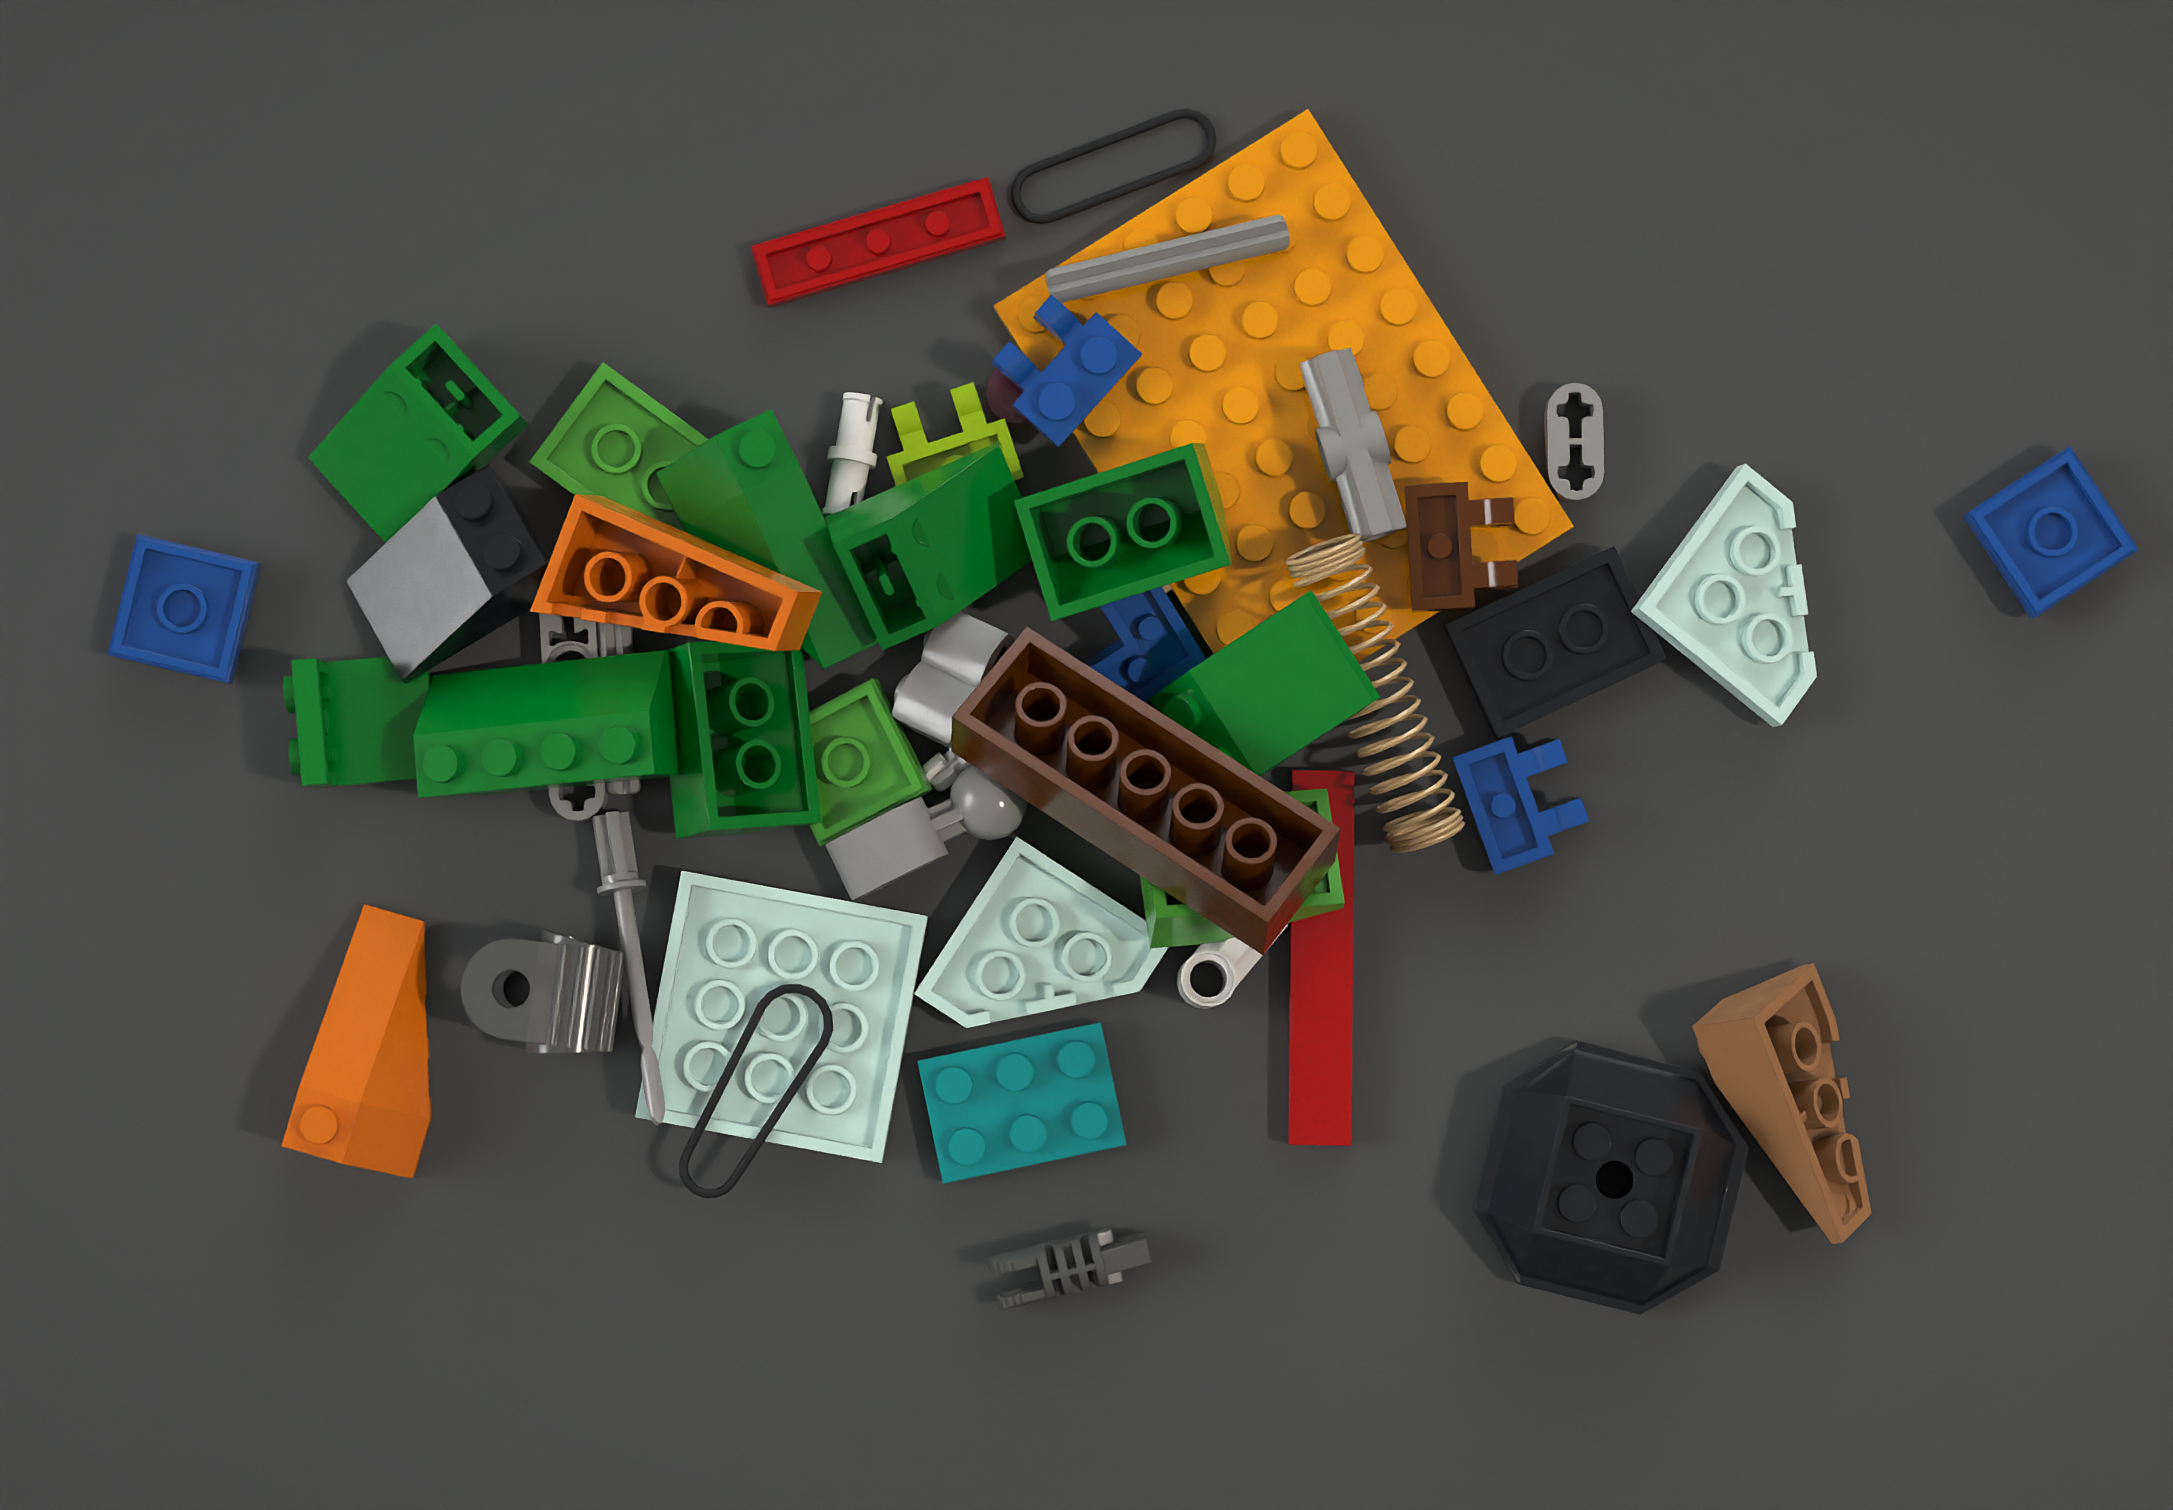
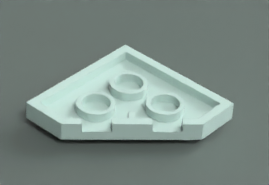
[1631,463,1817,727]
[914,837,1168,1028]

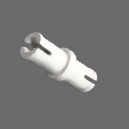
[822,392,883,517]

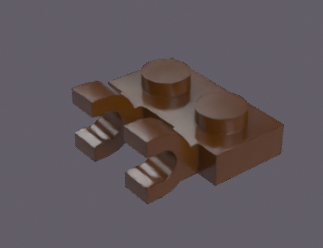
[1405,482,1518,613]

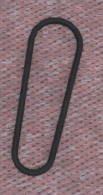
[679,984,833,1198]

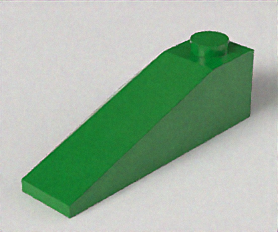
[656,409,879,670]

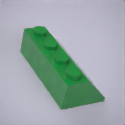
[413,650,681,799]

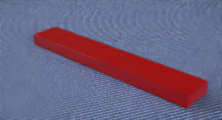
[1288,770,1355,1146]

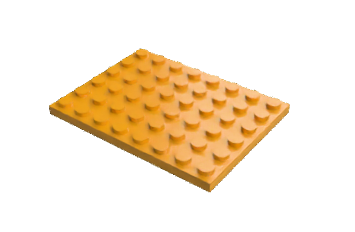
[994,109,1574,663]

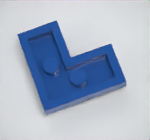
[1083,587,1206,702]

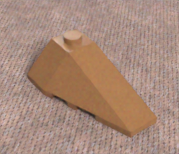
[1692,963,1872,1244]

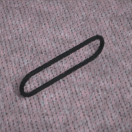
[1011,109,1217,224]

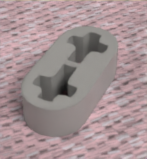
[1544,383,1604,503]

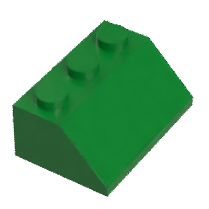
[1014,443,1232,621]
[668,641,821,839]

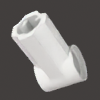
[1176,925,1288,1009]

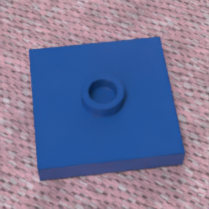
[1962,446,2139,619]
[107,534,262,684]

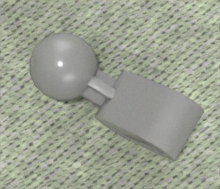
[825,765,1028,901]

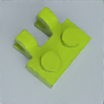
[887,382,1024,486]

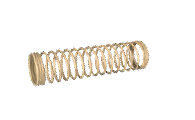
[1284,533,1466,853]

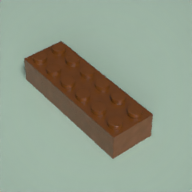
[951,627,1341,955]

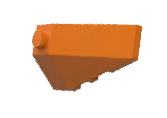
[281,904,432,1178]

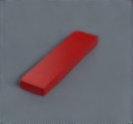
[751,177,1006,308]

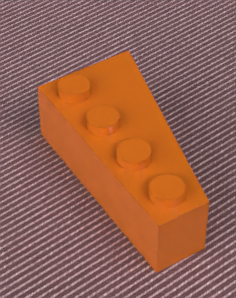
[530,494,822,651]

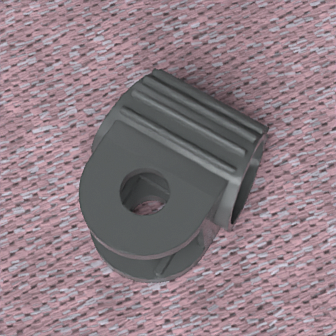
[460,929,624,1053]

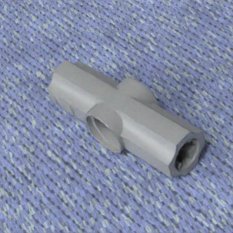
[1299,348,1407,542]

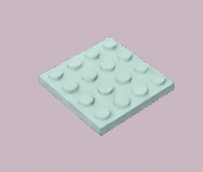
[635,871,928,1163]

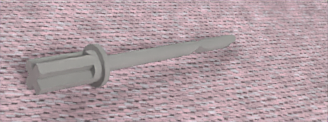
[592,811,665,1126]

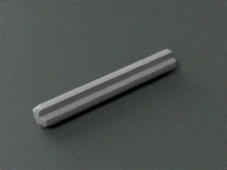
[1045,215,1290,303]

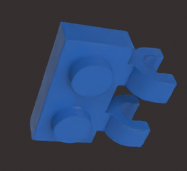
[992,294,1142,448]
[1452,737,1589,875]

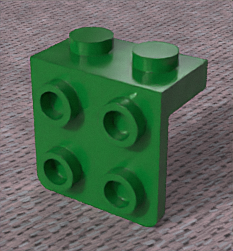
[283,657,431,789]

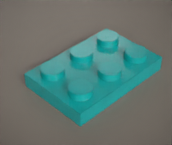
[917,1022,1127,1184]

